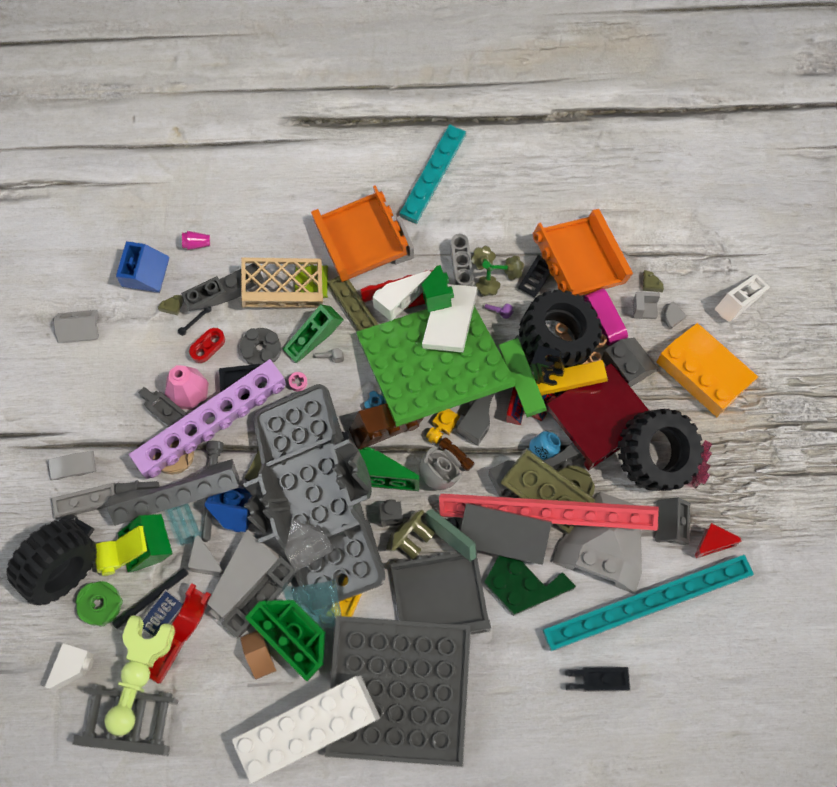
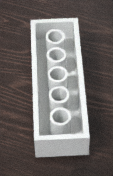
[232,676,380,784]

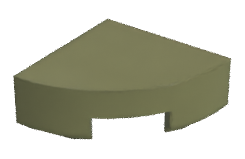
[643,270,664,292]
[158,295,184,316]

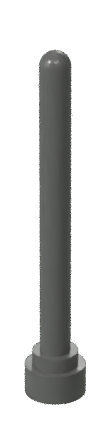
[202,441,224,542]

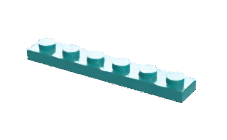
[400,124,466,224]

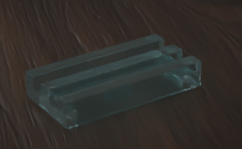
[167,503,202,546]

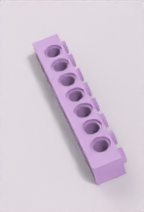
[129,359,287,479]

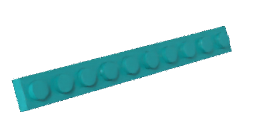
[543,554,754,652]

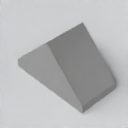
[188,535,224,576]

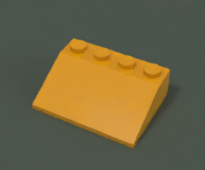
[656,323,758,417]

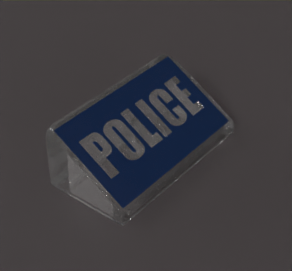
[142,589,184,637]

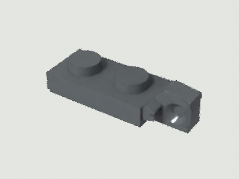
[138,387,188,427]

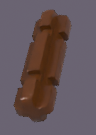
[439,437,475,471]

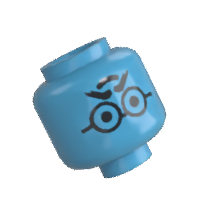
[529,431,561,460]

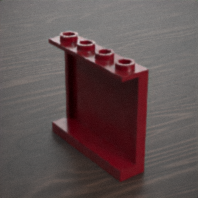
[543,364,649,471]

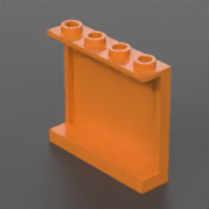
[311,185,408,282]
[533,209,633,296]

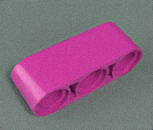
[584,288,628,346]

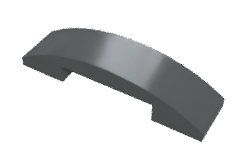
[221,557,297,639]

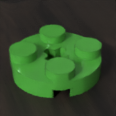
[76,581,123,627]

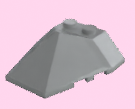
[552,492,642,594]

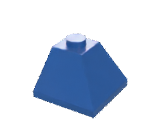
[205,486,252,533]

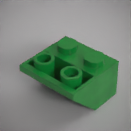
[118,514,173,573]

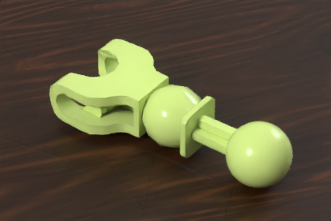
[105,615,175,736]

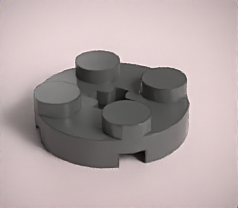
[240,328,281,365]

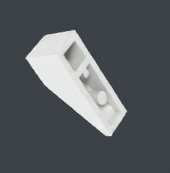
[373,270,431,321]
[715,274,770,323]

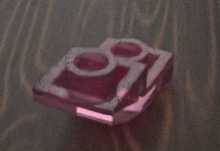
[692,440,712,489]

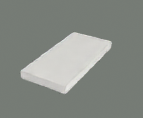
[422,284,478,352]

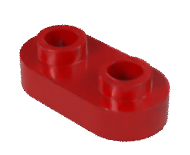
[189,328,225,363]

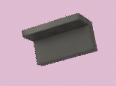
[655,497,690,545]

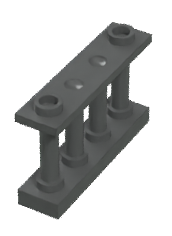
[72,685,178,756]

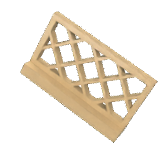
[241,257,323,308]

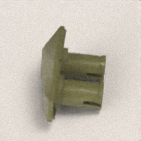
[386,510,435,559]

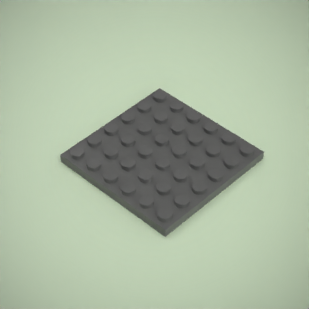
[325,616,471,767]

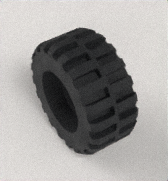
[519,290,602,368]
[618,409,704,491]
[6,520,97,606]

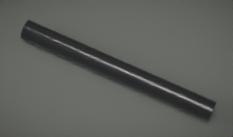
[112,567,189,629]

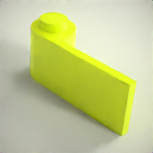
[95,526,147,576]

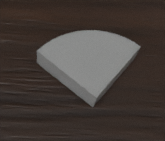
[666,302,687,329]

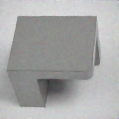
[633,292,660,319]

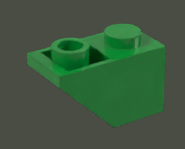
[422,265,454,312]

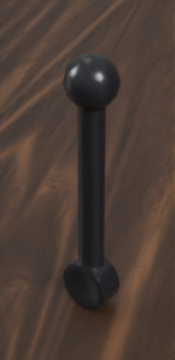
[178,307,212,336]

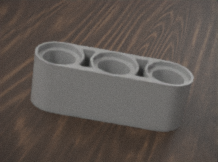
[451,234,473,286]

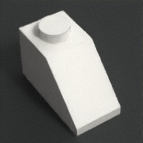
[45,643,94,691]

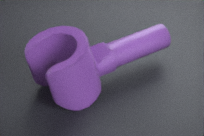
[485,303,514,319]

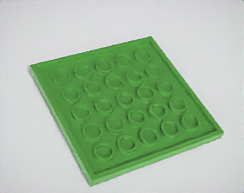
[356,306,515,427]

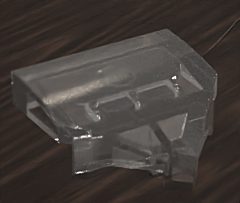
[284,519,334,571]

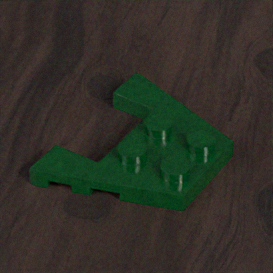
[484,555,576,616]

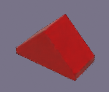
[695,523,741,559]

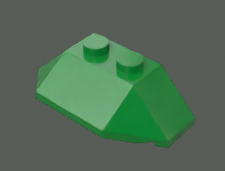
[245,600,325,682]

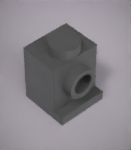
[379,499,403,527]

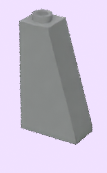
[207,531,278,620]

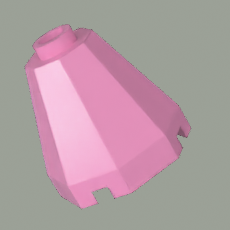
[165,365,209,410]

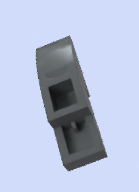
[181,264,264,311]

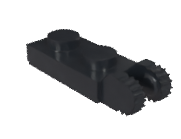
[565,667,630,692]

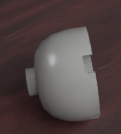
[419,447,462,490]

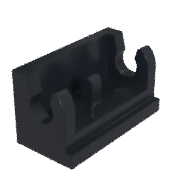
[531,346,565,386]

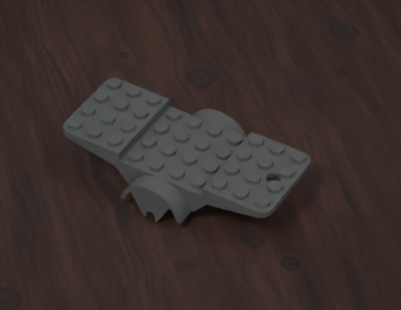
[243,384,386,610]

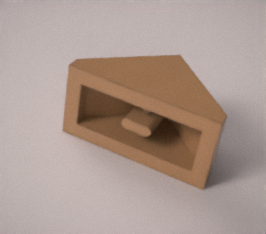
[240,631,277,680]

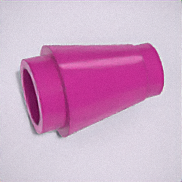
[182,231,210,250]

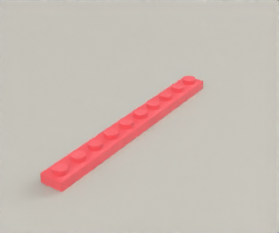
[439,493,659,530]

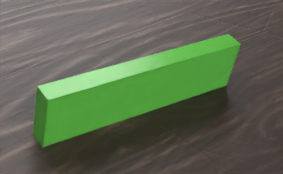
[499,338,547,417]

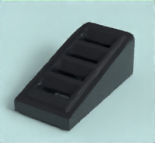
[518,255,551,298]

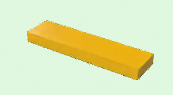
[533,360,608,395]

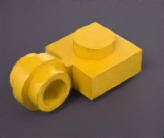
[426,409,460,444]

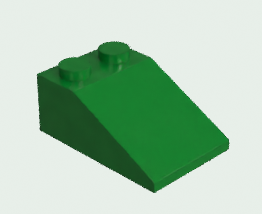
[358,447,420,492]

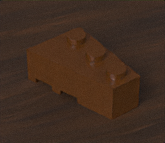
[349,404,424,449]

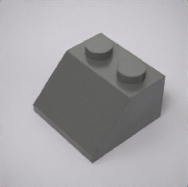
[602,337,659,387]

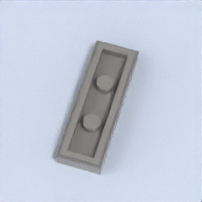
[51,483,116,520]

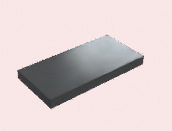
[461,503,552,565]

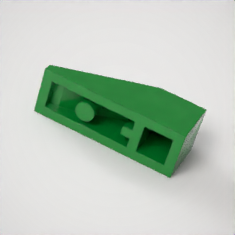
[283,304,344,363]

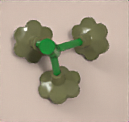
[471,246,524,296]

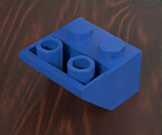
[116,241,170,293]

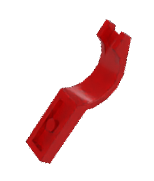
[149,583,211,684]

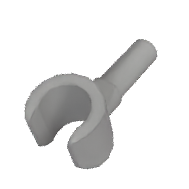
[315,348,344,363]

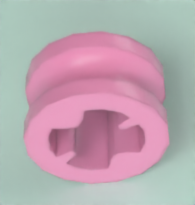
[289,372,307,392]

